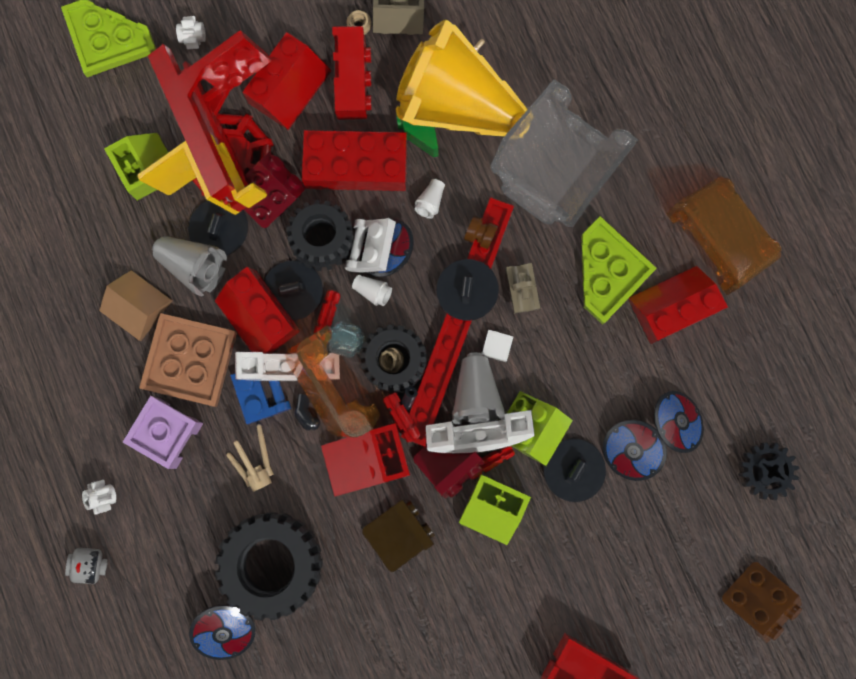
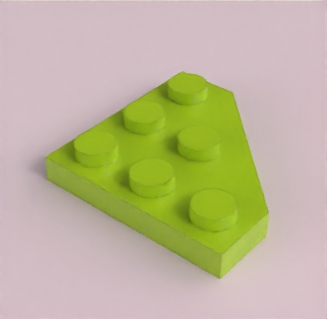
[61,0,156,77]
[581,216,657,325]

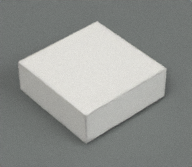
[482,330,513,362]

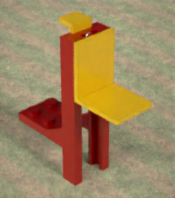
[137,30,271,215]

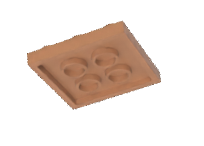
[139,313,237,407]

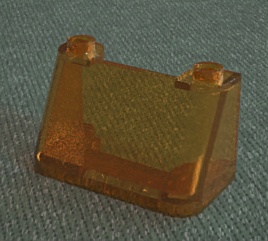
[666,176,782,295]
[286,325,381,437]

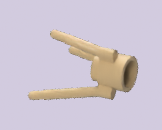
[227,424,274,492]

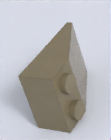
[373,0,424,35]

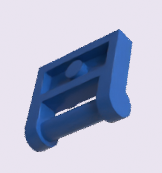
[230,374,291,425]

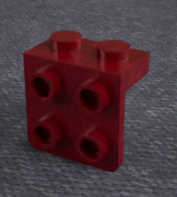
[244,152,306,228]
[413,445,485,499]

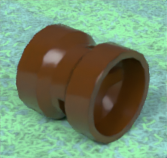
[464,215,498,250]

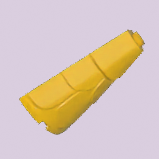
[396,20,531,138]

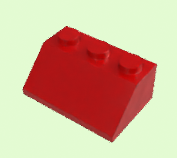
[242,32,331,130]
[628,266,728,344]
[215,267,300,354]

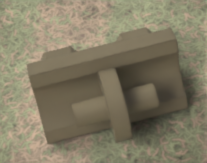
[506,263,540,314]

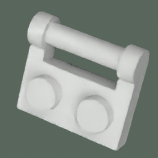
[345,218,396,272]

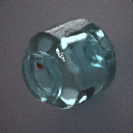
[325,321,365,358]

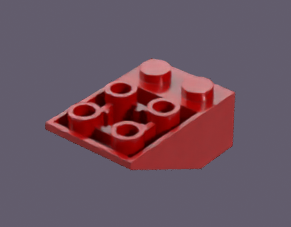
[321,423,411,497]

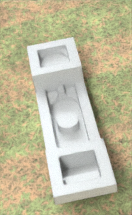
[235,352,340,381]
[426,410,535,453]

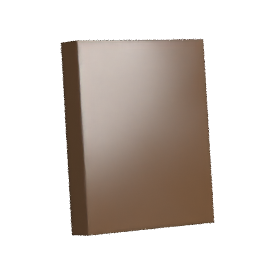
[99,270,172,341]

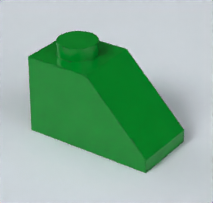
[396,115,438,157]

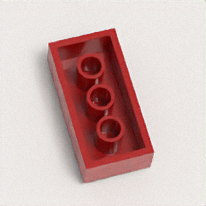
[302,130,407,191]

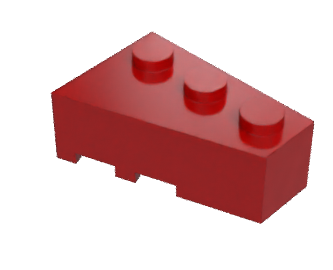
[332,26,372,120]

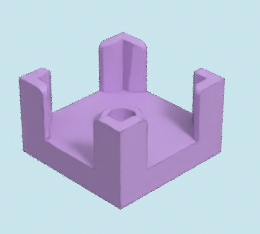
[123,396,203,469]

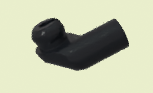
[387,387,418,410]
[295,394,320,431]

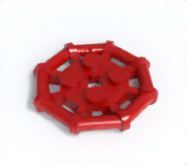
[192,113,274,197]

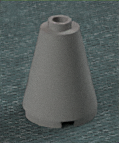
[152,236,227,296]
[452,352,505,426]

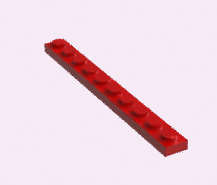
[401,197,514,447]

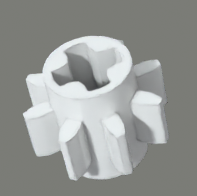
[176,16,206,49]
[82,480,116,514]

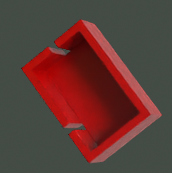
[540,633,640,679]

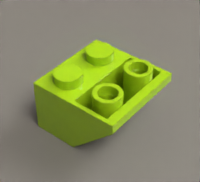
[104,133,169,201]
[507,391,573,466]
[459,474,531,545]

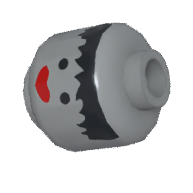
[65,548,107,584]

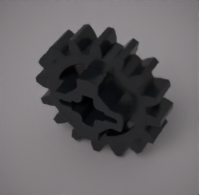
[738,442,799,500]

